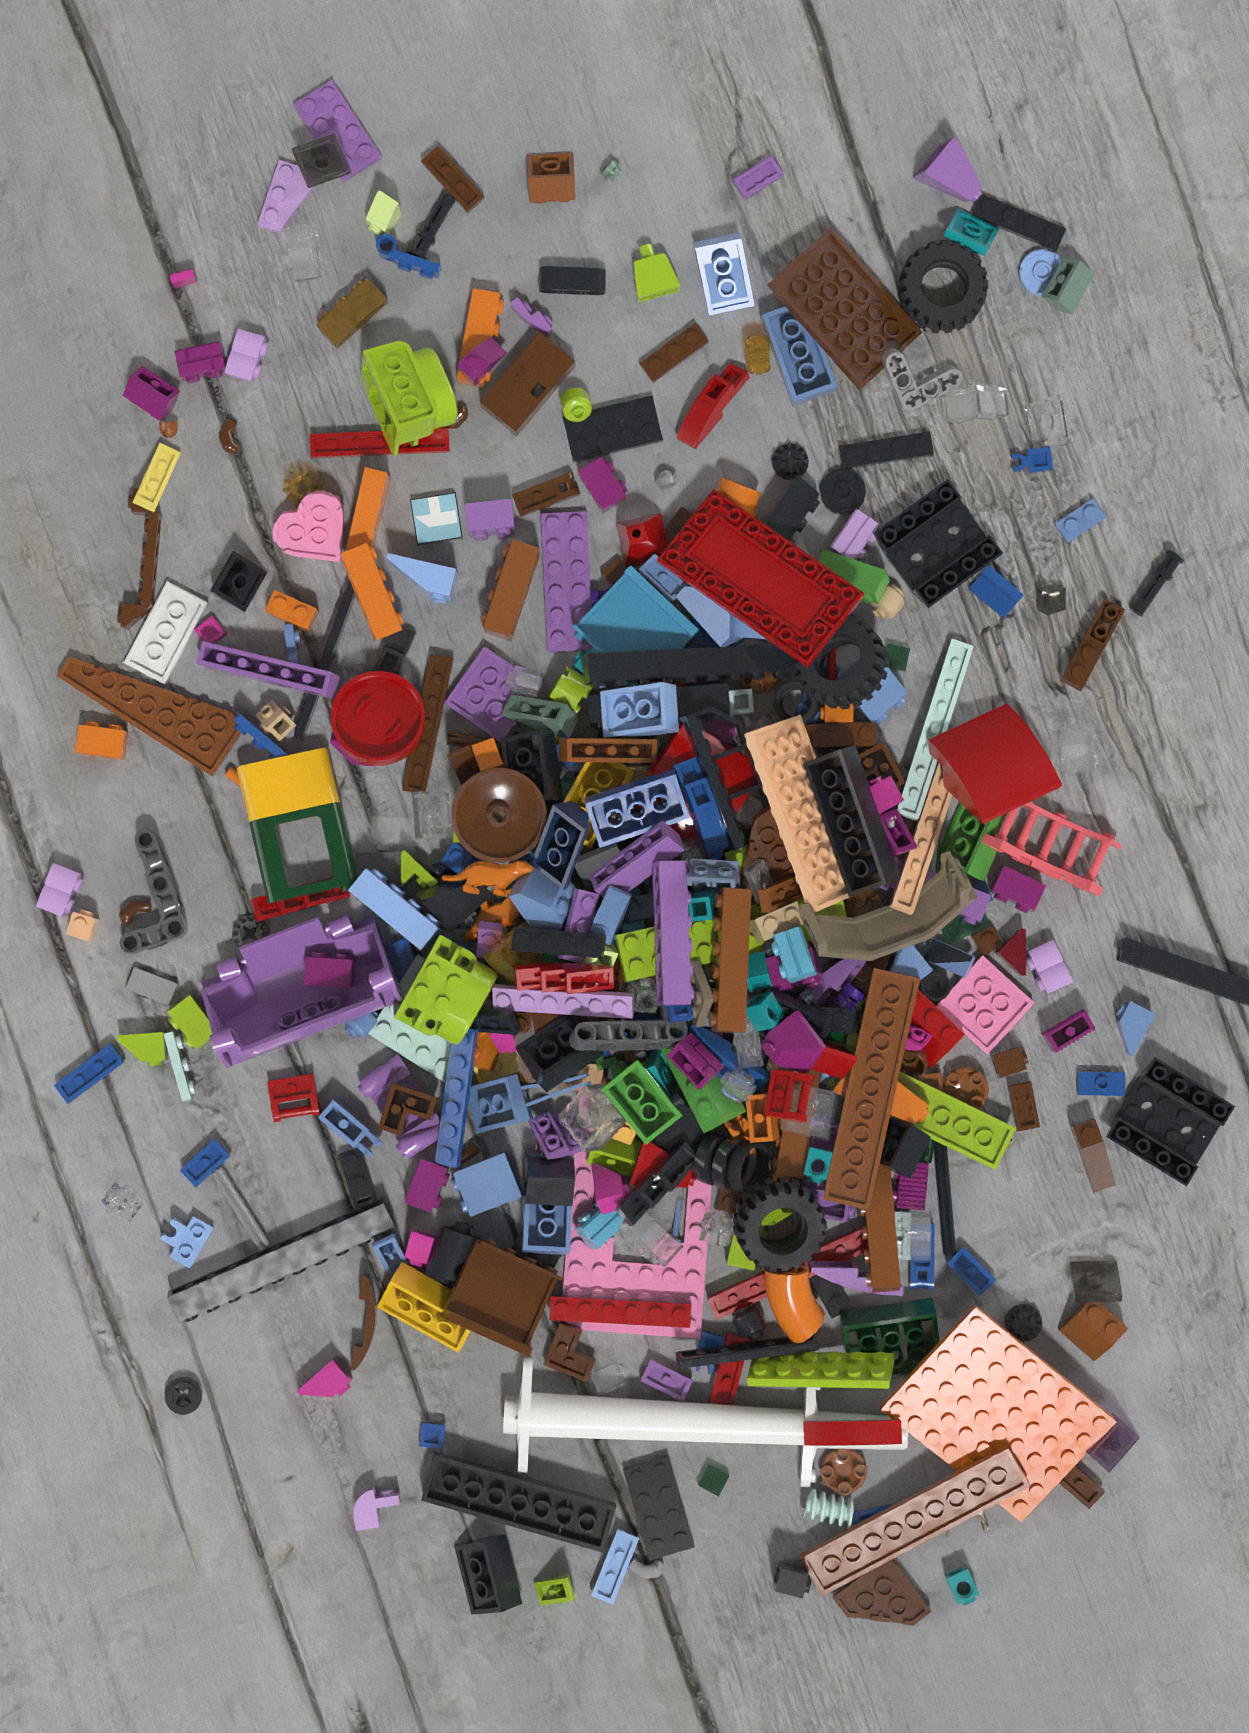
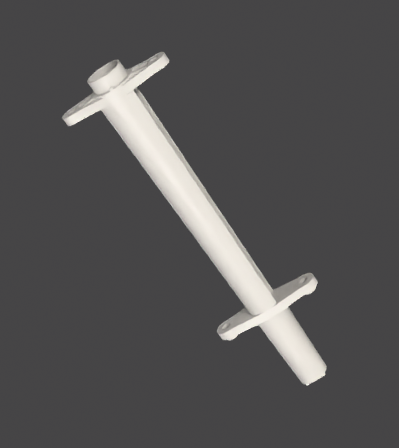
[503,1357,908,1487]

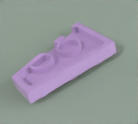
[257,160,323,234]

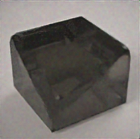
[1037,584,1066,615]

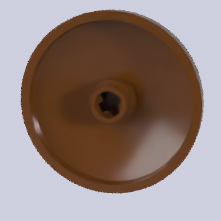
[451,767,547,863]

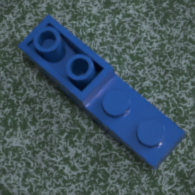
[672,757,729,855]
[686,1022,770,1092]

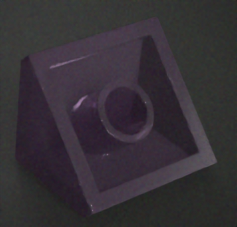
[1086,1413,1140,1473]

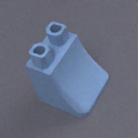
[888,945,933,980]

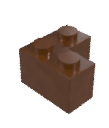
[859,742,905,788]
[378,1083,440,1136]

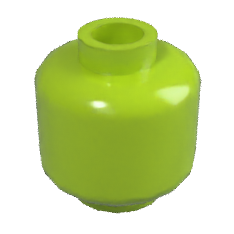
[560,387,592,422]

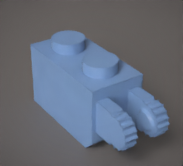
[318,1099,383,1158]

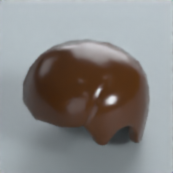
[900,1049,928,1077]

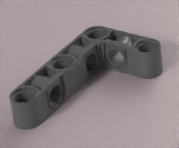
[119,829,188,954]
[569,991,687,1051]

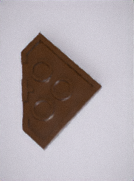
[741,805,794,900]
[832,1559,932,1626]

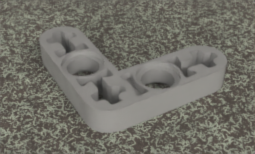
[882,348,962,411]

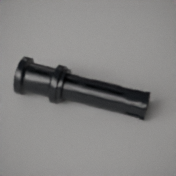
[407,193,456,260]
[1130,549,1184,617]

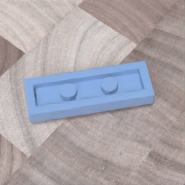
[591,1528,639,1605]

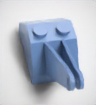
[675,587,765,647]
[508,863,619,955]
[469,1073,591,1133]

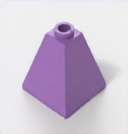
[913,137,982,203]

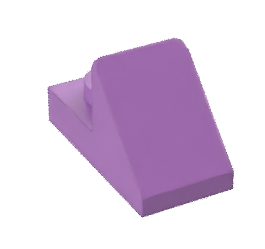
[476,921,503,960]

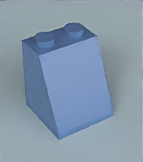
[837,659,908,725]
[451,1151,523,1217]

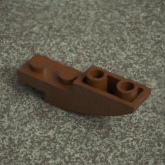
[1060,598,1125,692]

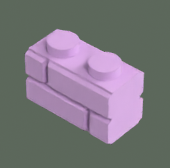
[829,509,879,561]

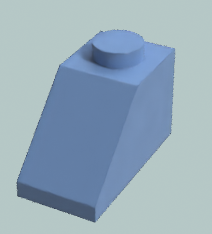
[589,885,632,945]
[1116,1001,1155,1056]

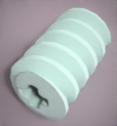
[803,1489,854,1528]

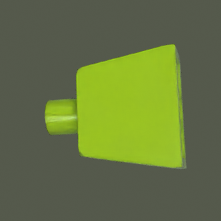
[634,244,680,303]

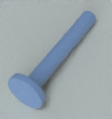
[667,1199,683,1243]

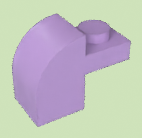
[353,1487,401,1531]

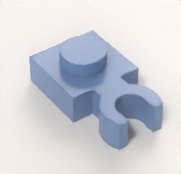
[283,624,301,664]

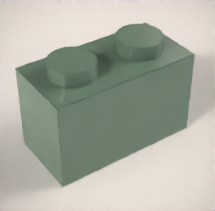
[1042,256,1095,314]

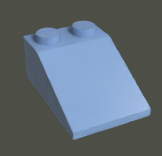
[694,232,754,315]
[386,553,458,604]
[600,682,679,738]

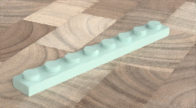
[897,639,974,821]

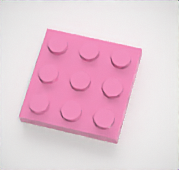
[936,955,1034,1055]

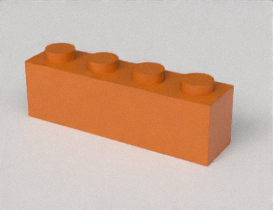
[456,288,504,388]
[339,543,404,641]

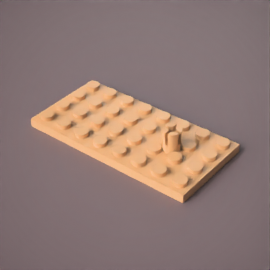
[744,715,851,913]

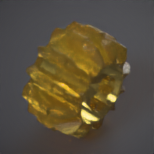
[745,334,771,375]
[283,469,323,507]

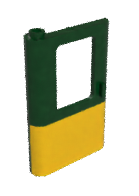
[236,748,358,904]

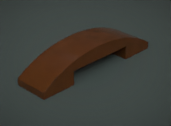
[350,1274,377,1370]

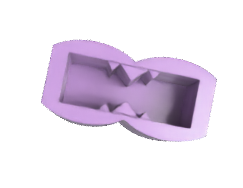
[225,329,269,383]
[36,863,83,917]
[1026,940,1073,994]

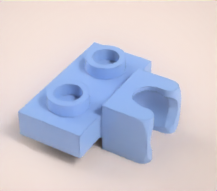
[160,1215,213,1268]

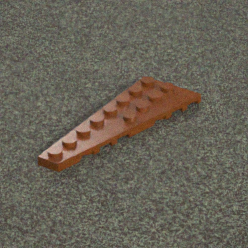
[57,657,250,777]

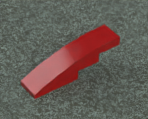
[250,877,350,922]
[515,963,614,994]
[803,1419,902,1446]

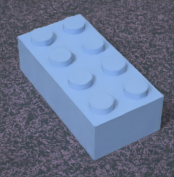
[348,868,444,951]

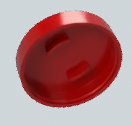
[331,671,426,766]

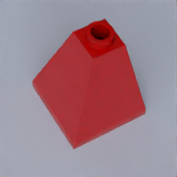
[616,513,668,568]
[629,1141,696,1188]

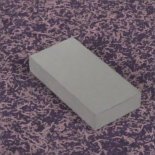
[126,967,178,1006]

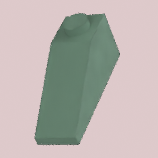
[501,694,579,738]

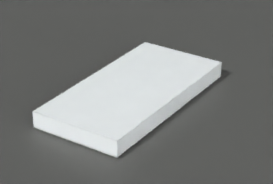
[124,581,209,685]

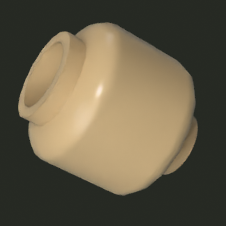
[870,585,905,620]

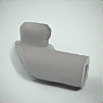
[628,1558,664,1579]

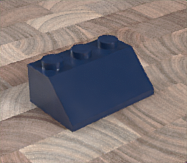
[531,801,589,890]

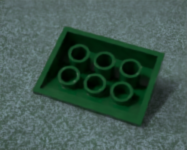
[839,1298,940,1379]

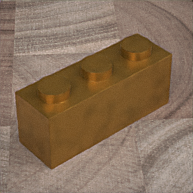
[316,278,388,349]

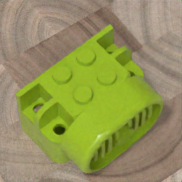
[360,341,457,456]
[394,934,498,1045]

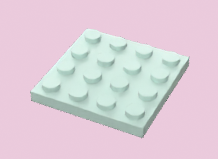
[368,955,493,1083]

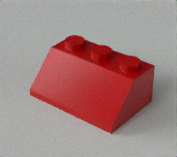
[910,990,965,1068]

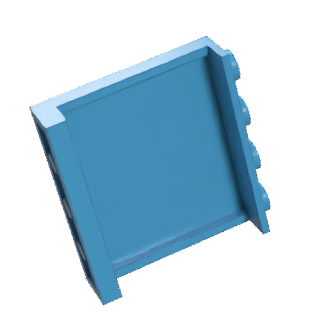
[572,565,699,687]

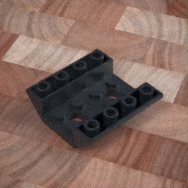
[873,479,1003,608]
[1106,1057,1236,1187]

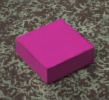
[170,269,197,288]
[194,616,227,644]

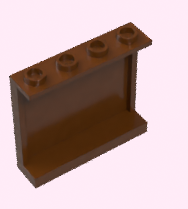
[440,1237,564,1356]

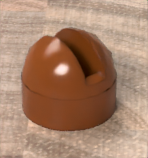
[159,422,178,438]

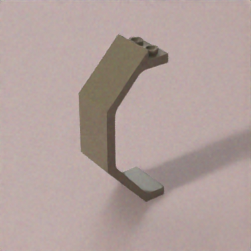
[800,851,978,961]

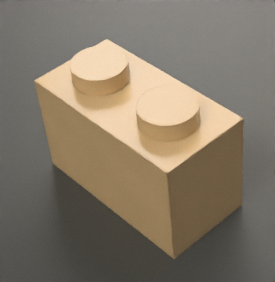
[750,901,803,943]

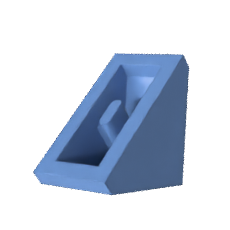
[372,1232,410,1275]

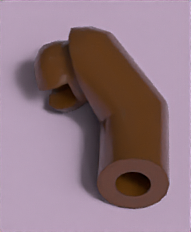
[442,405,468,429]
[219,419,239,454]
[119,900,152,924]
[460,1143,481,1164]

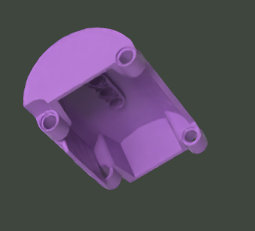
[201,913,403,1068]

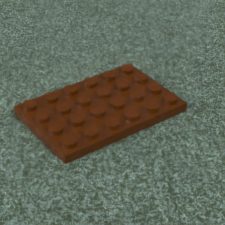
[767,228,923,391]

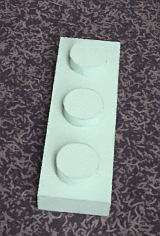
[164,1031,196,1102]

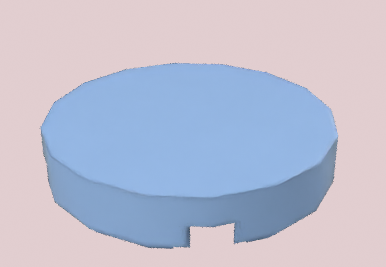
[1019,249,1061,296]

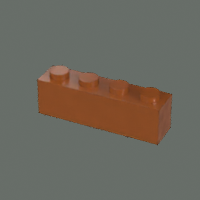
[558,738,657,763]

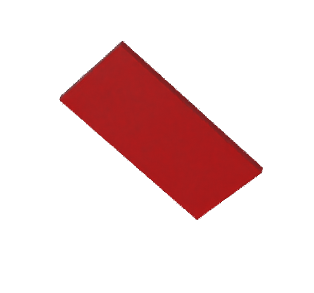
[657,489,864,668]

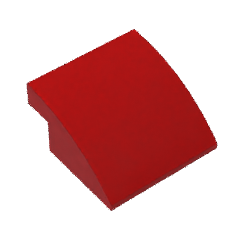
[928,703,1062,824]
[633,722,756,854]

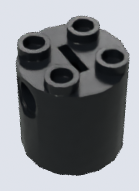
[424,1220,483,1284]

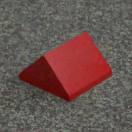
[811,1041,858,1079]

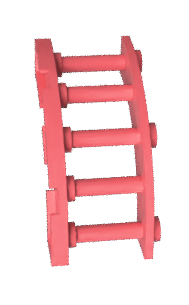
[982,802,1122,897]

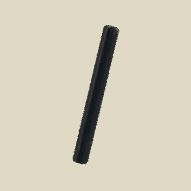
[934,1141,956,1256]

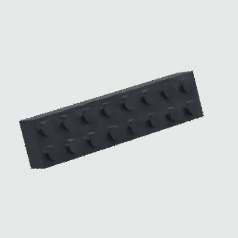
[421,1452,616,1553]

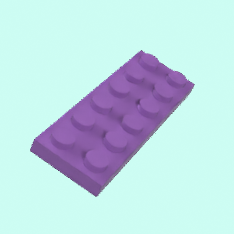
[541,511,593,653]

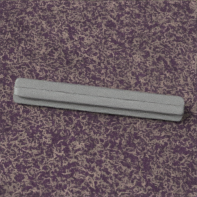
[212,1167,270,1251]

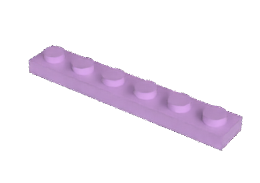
[492,984,634,1019]

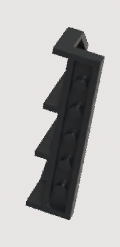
[678,706,770,851]

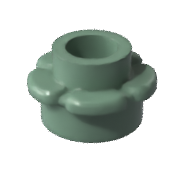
[601,160,622,181]

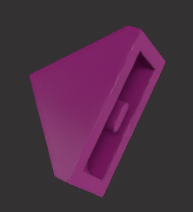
[879,809,917,856]

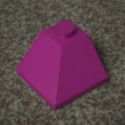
[760,1010,826,1074]

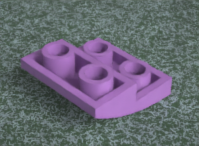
[528,1106,592,1159]

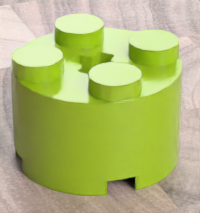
[547,666,592,715]

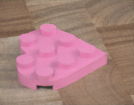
[272,490,345,562]

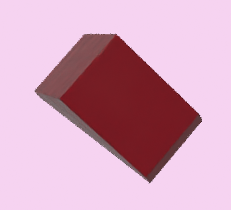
[996,929,1026,976]

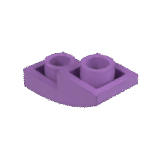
[510,297,553,336]

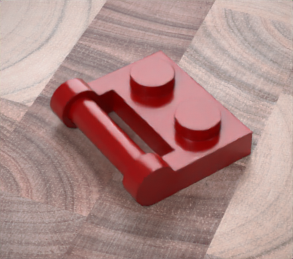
[764,1069,815,1123]
[267,1074,321,1123]

